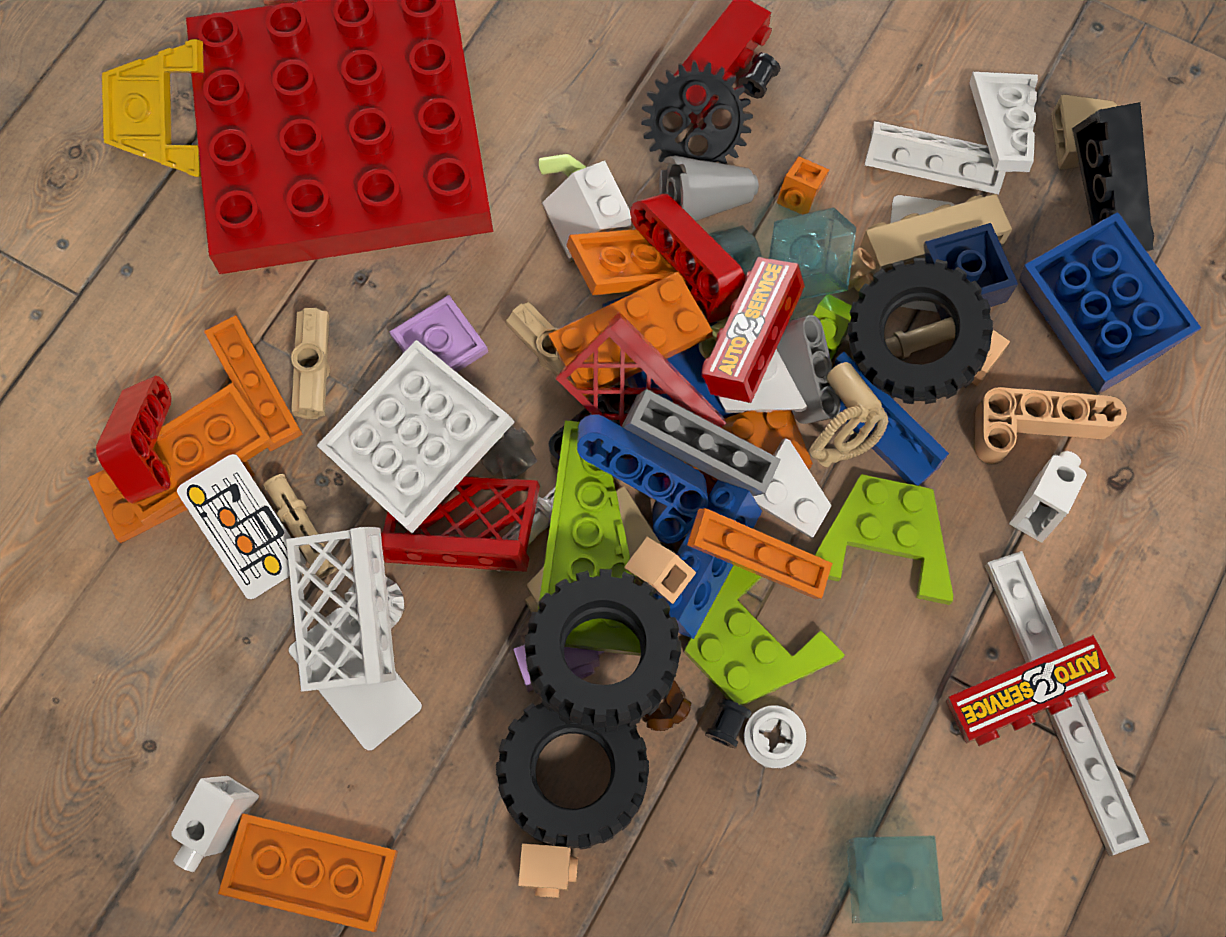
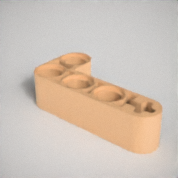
[975,387,1127,464]

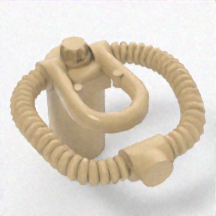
[809,362,888,467]

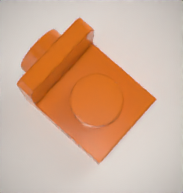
[777,156,830,216]

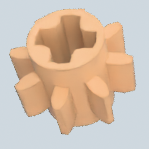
[832,246,876,292]

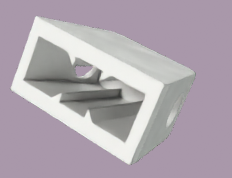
[1009,451,1087,543]
[171,776,259,872]

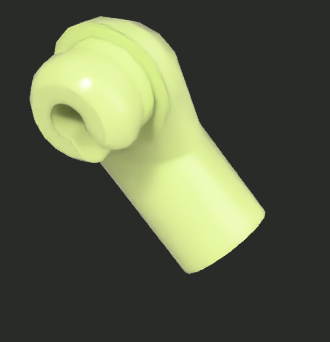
[539,154,586,177]

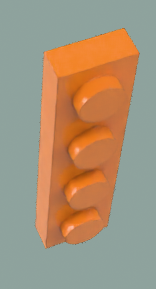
[204,315,303,452]
[687,508,833,599]

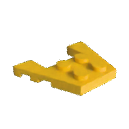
[102,39,204,177]

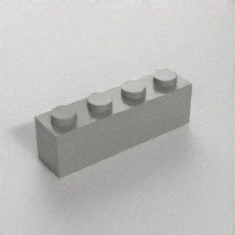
[622,389,781,496]

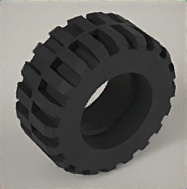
[848,258,993,404]
[525,569,681,732]
[496,703,649,850]

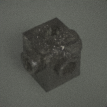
[480,426,537,479]

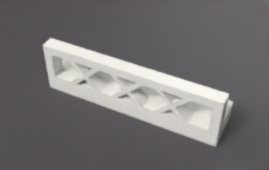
[865,121,1006,195]

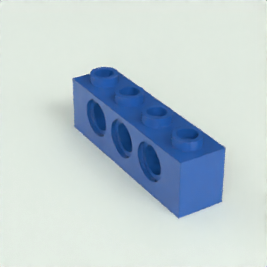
[654,480,762,639]

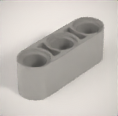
[777,315,841,424]

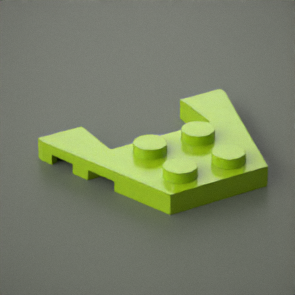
[815,474,954,605]
[684,565,845,706]

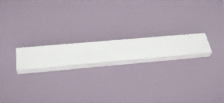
[985,551,1149,856]

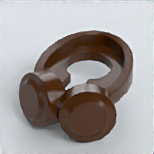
[643,680,692,731]

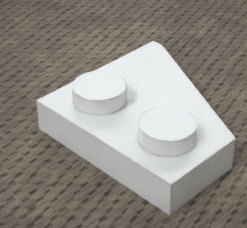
[717,349,807,413]
[753,438,831,538]

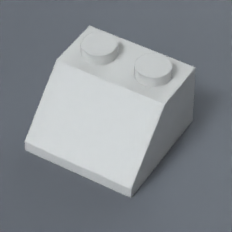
[542,161,633,262]

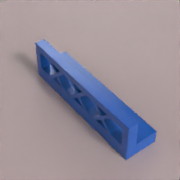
[833,352,949,486]

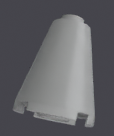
[659,156,759,221]

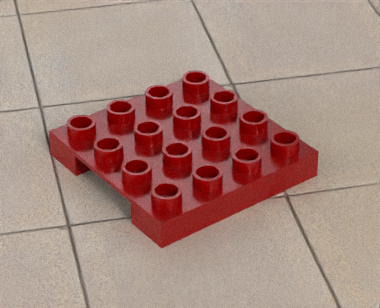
[186,0,494,274]

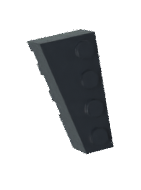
[1072,102,1154,252]

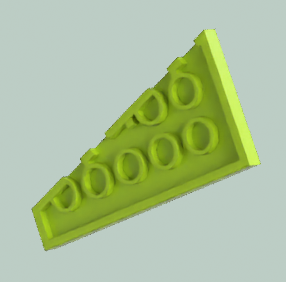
[538,420,641,656]

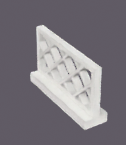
[286,527,396,692]

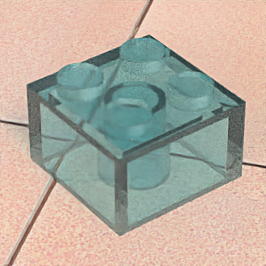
[769,207,857,300]
[847,836,943,924]

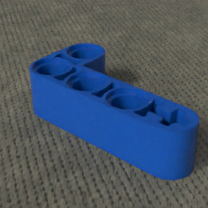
[577,414,708,543]

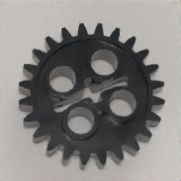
[641,60,753,164]

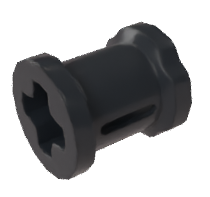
[738,52,781,99]
[705,698,752,749]

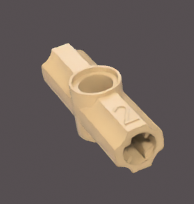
[506,302,572,382]
[291,308,330,419]

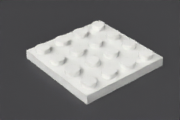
[317,340,514,533]

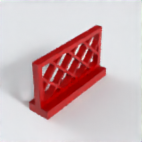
[556,312,726,477]
[381,477,540,572]

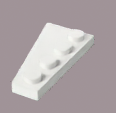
[969,72,1038,172]

